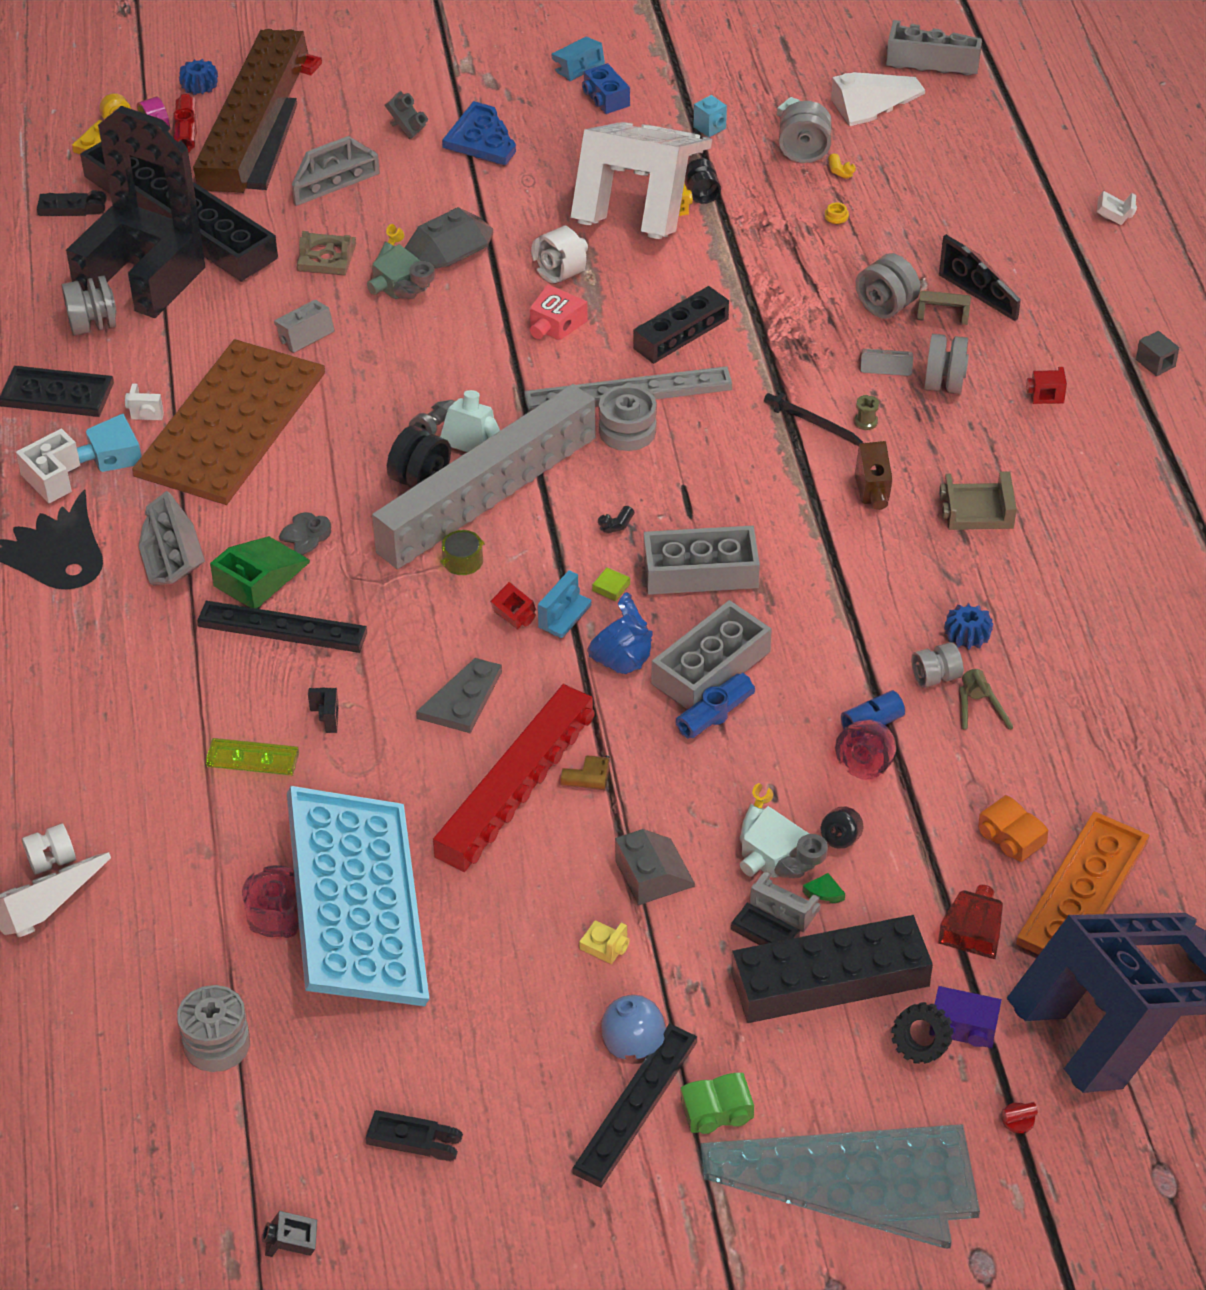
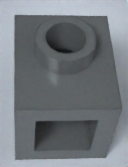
[1136,331,1179,376]

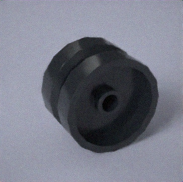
[386,425,451,488]

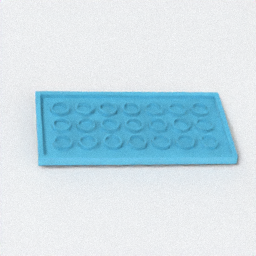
[287,786,430,1006]

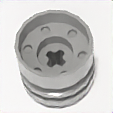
[61,276,117,336]
[177,985,250,1072]

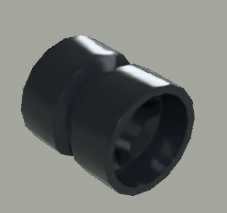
[685,158,721,204]

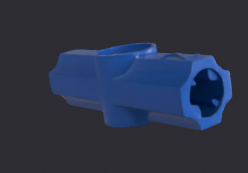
[676,673,755,739]

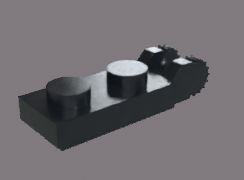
[37,190,107,216]
[365,1110,463,1162]

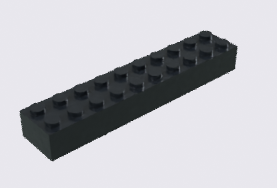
[80,142,278,282]

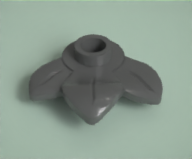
[279,512,331,555]

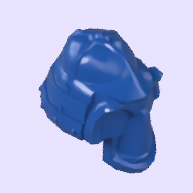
[587,592,653,674]

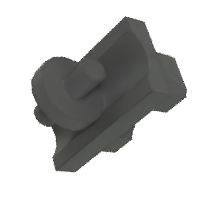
[384,91,428,139]

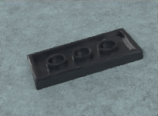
[0,366,114,417]

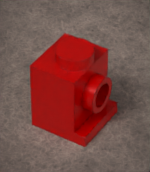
[1026,367,1067,404]
[490,582,536,630]

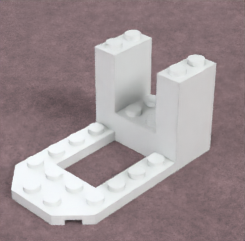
[571,122,712,239]

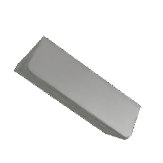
[861,348,913,376]

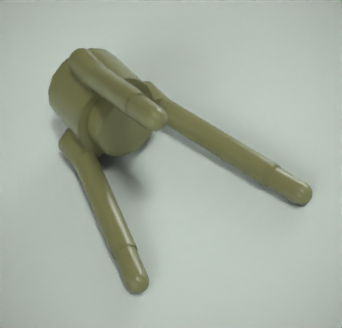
[959,669,1013,730]

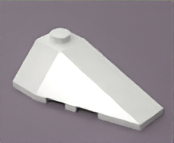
[831,72,925,126]
[0,852,111,937]

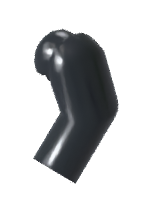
[598,506,635,533]

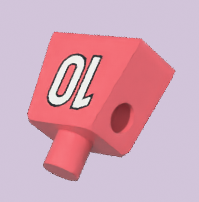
[530,284,588,340]

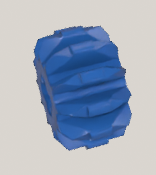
[179,59,218,95]
[944,602,993,650]

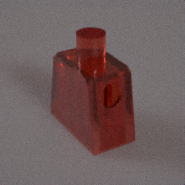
[938,884,1003,959]

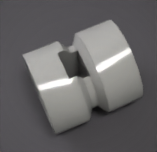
[911,642,964,688]

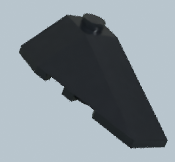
[939,234,1021,321]

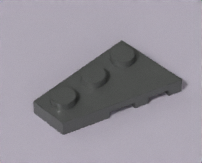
[416,658,502,734]

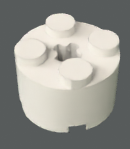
[531,226,588,283]

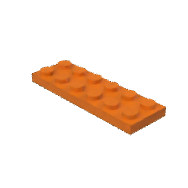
[1016,811,1150,955]

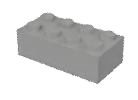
[644,526,760,595]
[651,600,772,709]

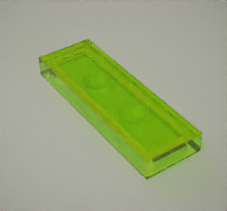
[206,738,299,776]

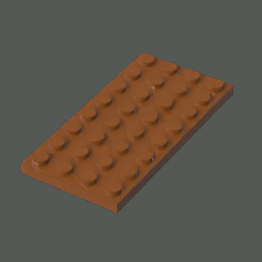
[132,339,325,505]

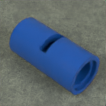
[841,690,905,739]

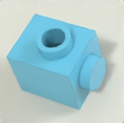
[693,95,727,138]

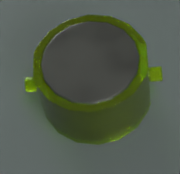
[440,530,485,575]

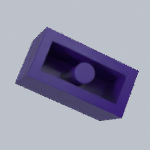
[929,986,1002,1048]

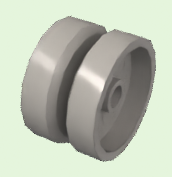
[779,101,832,163]
[855,253,920,319]
[925,333,969,394]
[599,385,657,451]

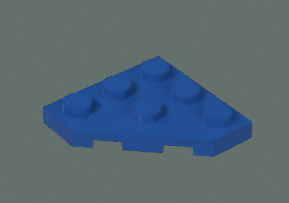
[442,101,516,165]

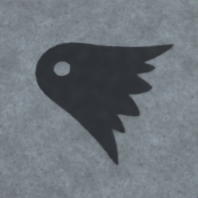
[0,489,103,589]

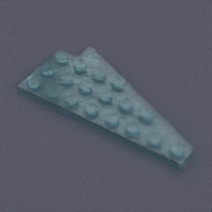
[700,1124,980,1249]

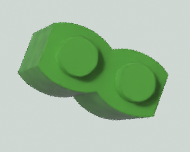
[680,1073,754,1134]

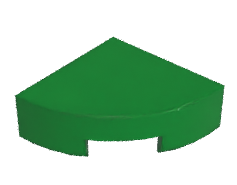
[802,873,845,903]

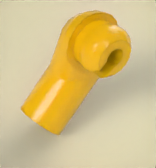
[828,153,856,179]

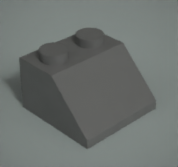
[615,829,695,905]

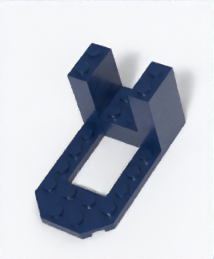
[1007,912,1206,1093]

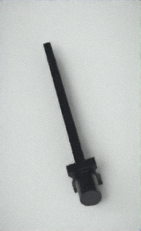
[764,393,863,446]

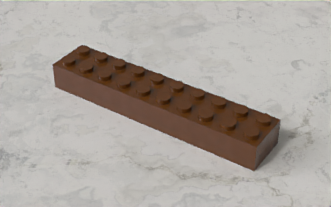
[193,29,308,193]

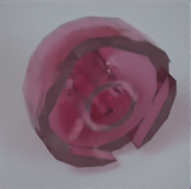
[835,719,896,780]

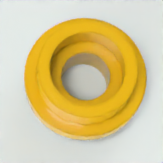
[824,202,849,225]

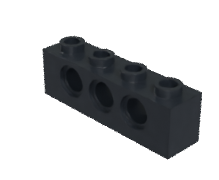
[633,286,729,364]

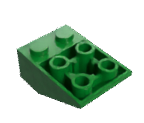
[210,536,310,608]

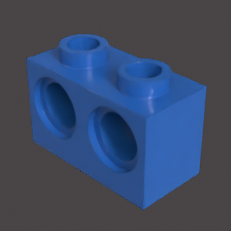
[582,63,630,114]

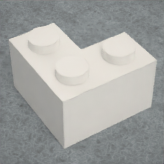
[16,428,81,503]

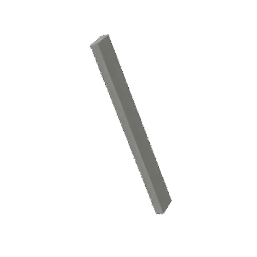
[524,366,732,413]

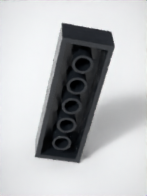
[731,915,933,1023]

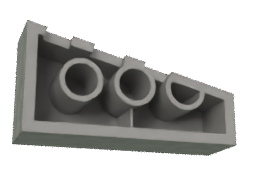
[886,20,982,75]

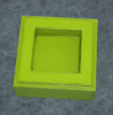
[592,567,630,601]

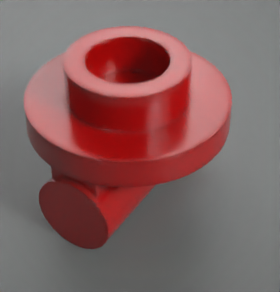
[1002,1102,1038,1133]

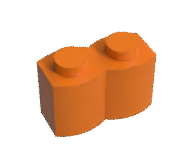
[978,795,1049,862]

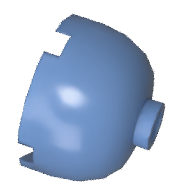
[601,994,666,1059]

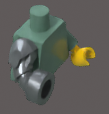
[367,224,435,299]

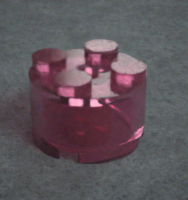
[242,865,299,938]

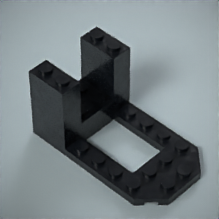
[66,106,206,318]

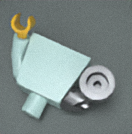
[409,390,501,452]
[740,783,828,878]

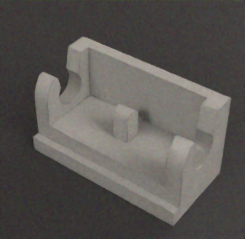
[274,300,335,353]
[750,871,821,932]

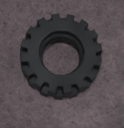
[891,1002,953,1064]

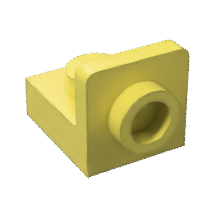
[579,920,630,964]

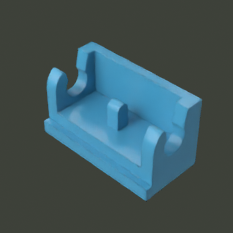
[551,36,605,81]

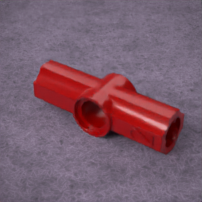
[173,94,197,153]

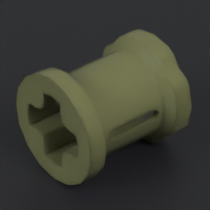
[855,395,879,430]

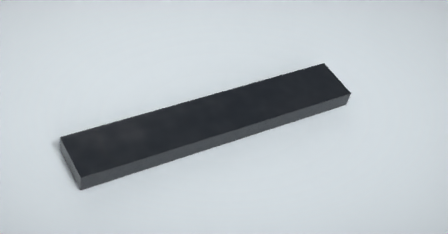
[246,97,297,190]
[197,600,367,653]
[573,1023,697,1188]

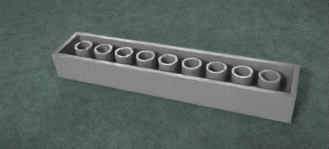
[372,384,596,570]

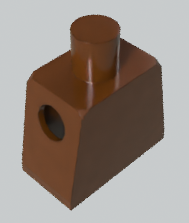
[855,441,892,510]

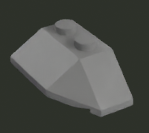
[292,136,380,206]
[139,491,205,586]

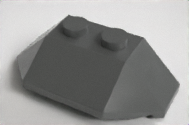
[405,207,493,268]

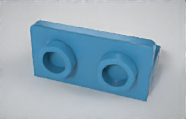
[538,570,592,638]

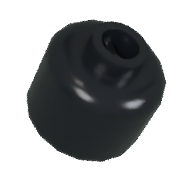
[820,806,864,849]

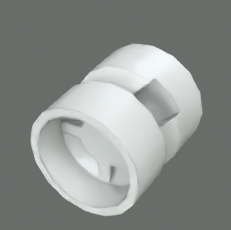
[22,823,76,875]

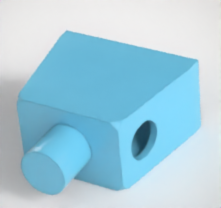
[77,414,142,472]

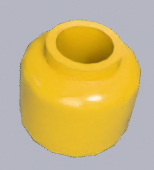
[99,93,131,120]

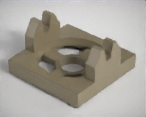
[297,231,356,275]
[917,291,971,325]

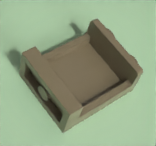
[939,471,1017,530]

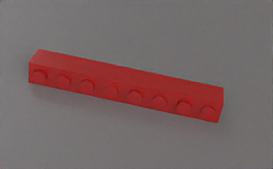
[433,684,595,873]

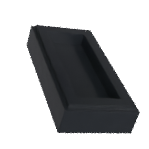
[731,902,800,945]

